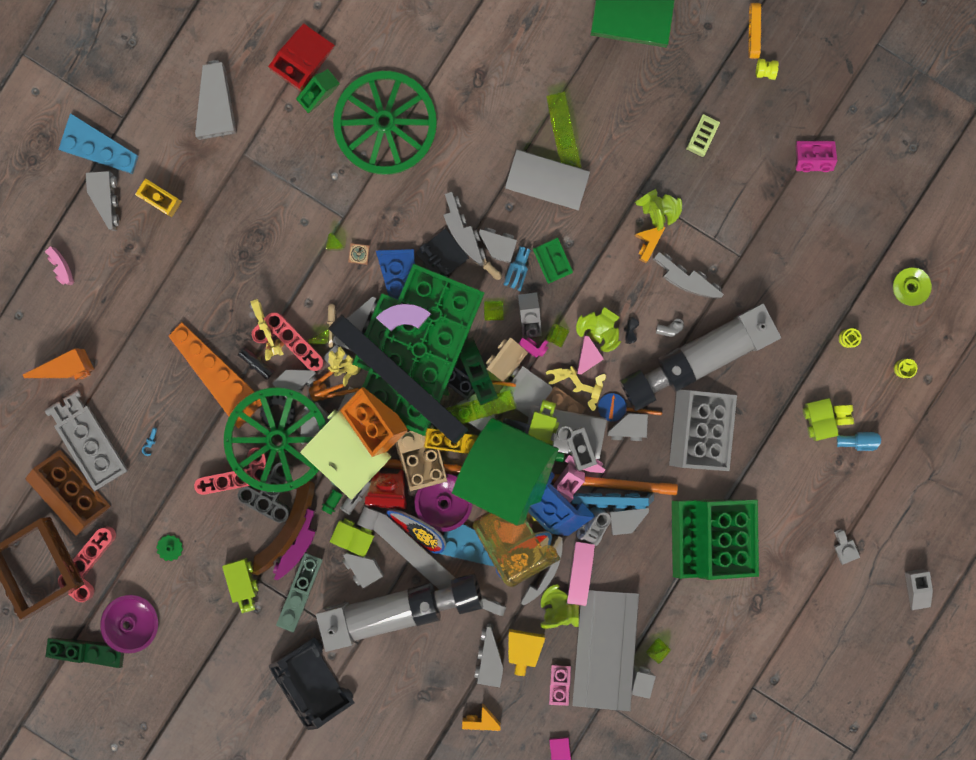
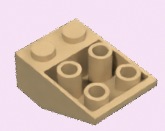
[486,338,528,382]
[395,425,447,491]

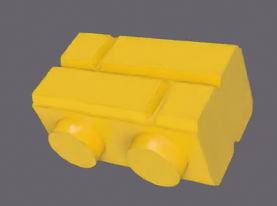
[135,178,182,217]

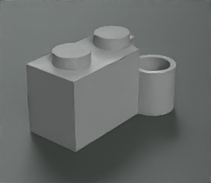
[557,426,597,471]

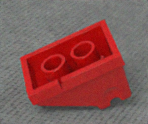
[365,470,407,509]

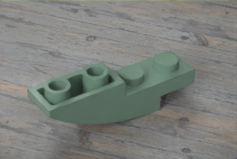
[276,553,323,633]

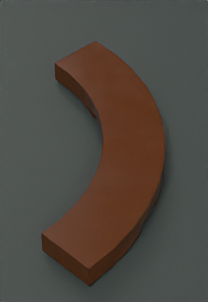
[252,481,315,576]

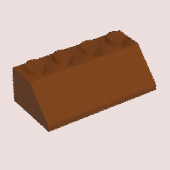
[25,450,111,536]

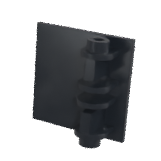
[416,228,469,277]

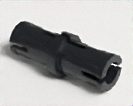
[237,346,274,380]

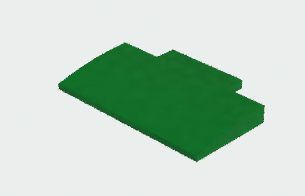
[352,264,485,436]

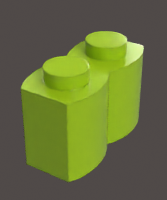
[803,398,839,441]
[330,518,374,557]

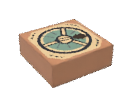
[348,243,370,265]

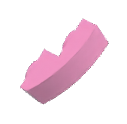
[45,246,74,285]
[564,454,606,473]
[549,665,571,706]

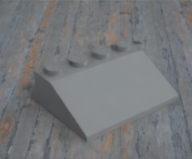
[669,390,737,471]

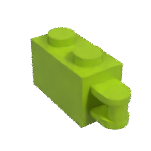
[528,400,559,445]
[222,558,259,613]

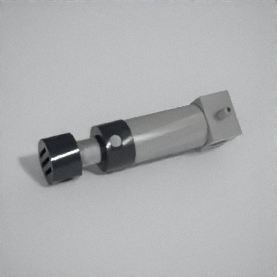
[619,303,781,411]
[316,573,483,652]

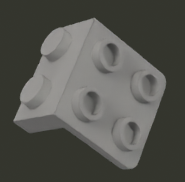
[500,366,552,417]

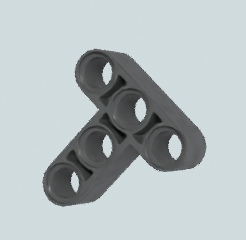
[238,462,293,523]

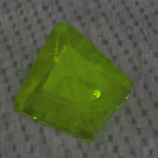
[308,331,329,344]

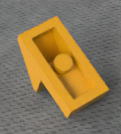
[634,227,665,263]
[462,703,501,731]

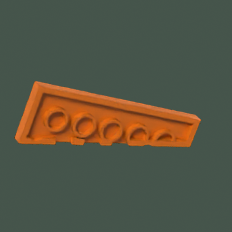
[169,322,262,429]

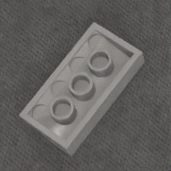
[505,149,590,210]
[527,405,607,459]

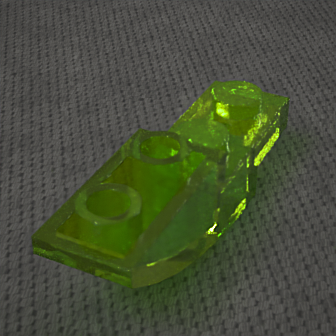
[546,91,582,168]
[446,390,517,424]

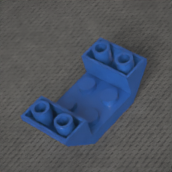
[528,472,595,536]

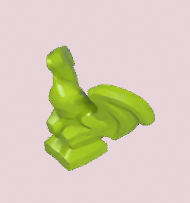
[635,189,682,231]
[576,307,621,352]
[541,584,579,629]

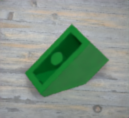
[296,69,340,113]

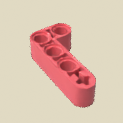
[252,313,325,371]
[194,447,271,495]
[58,526,116,602]

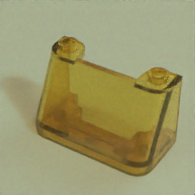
[473,512,561,587]

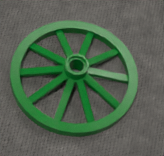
[333,71,437,175]
[224,388,327,492]

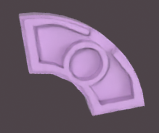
[376,304,431,331]

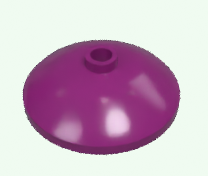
[415,474,473,532]
[100,595,158,654]

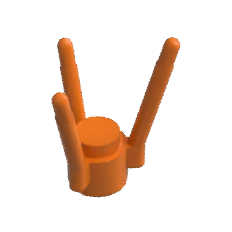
[309,371,359,401]

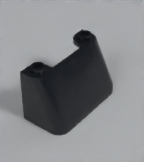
[269,637,355,730]

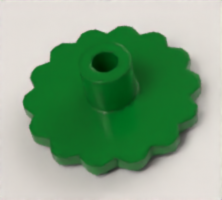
[156,535,183,561]

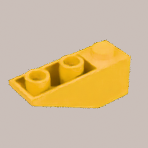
[424,428,478,454]

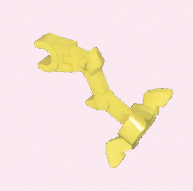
[250,299,284,361]
[328,347,361,387]
[546,366,606,411]

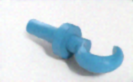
[142,428,157,456]

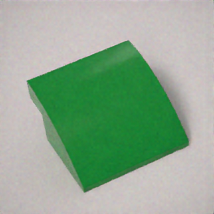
[590,0,674,48]
[452,418,559,526]
[672,499,759,580]

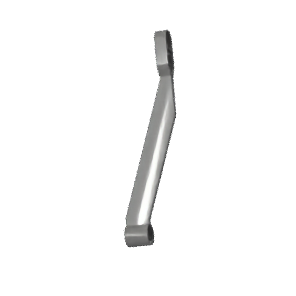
[357,506,507,616]

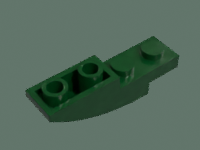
[460,337,498,406]
[45,638,124,668]

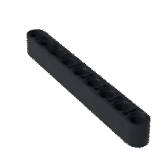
[328,314,469,444]

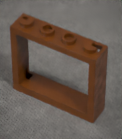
[0,517,85,620]

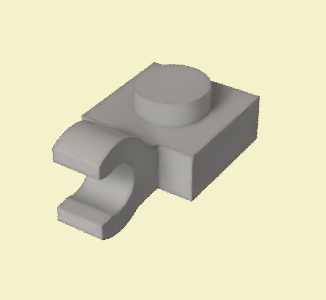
[834,529,860,565]

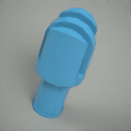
[503,247,531,291]
[837,432,881,451]

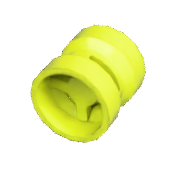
[756,58,779,80]
[838,328,862,348]
[894,359,918,378]
[834,405,854,425]

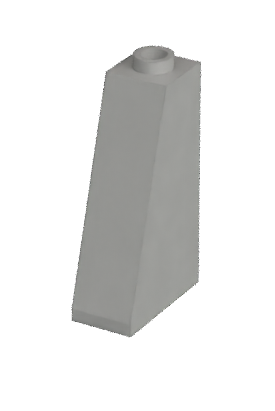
[195,60,237,140]

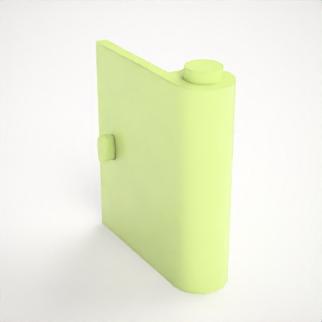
[300,409,391,500]

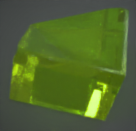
[646,638,671,664]

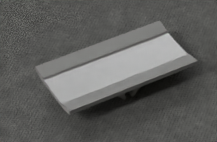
[572,590,639,711]

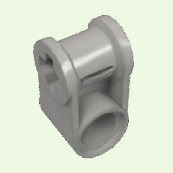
[577,507,611,546]

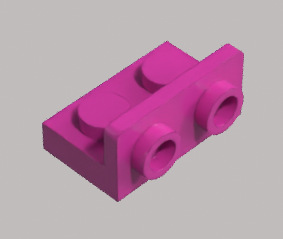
[796,141,837,172]
[518,337,549,358]

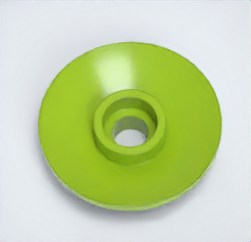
[893,268,932,306]

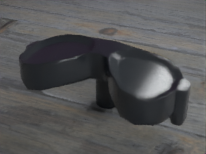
[624,317,639,344]

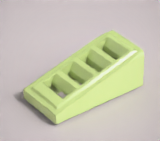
[686,114,720,157]

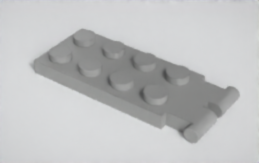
[45,390,128,491]

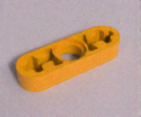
[748,3,761,59]

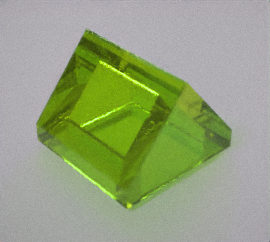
[326,233,345,251]
[484,301,504,321]
[546,324,569,348]

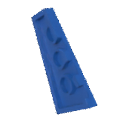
[376,249,415,300]

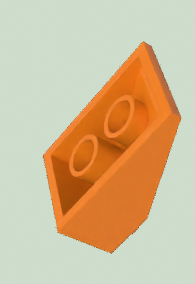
[23,349,95,380]
[340,387,408,457]

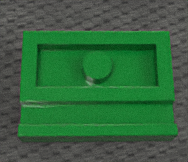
[533,238,573,284]

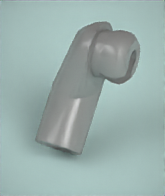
[656,318,684,337]

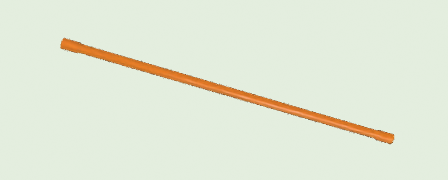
[382,459,678,495]

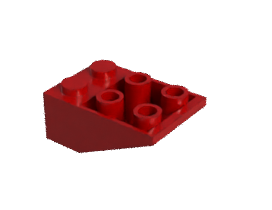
[268,23,335,92]

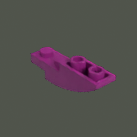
[273,508,317,580]

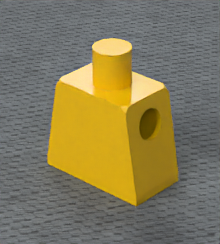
[508,629,545,676]

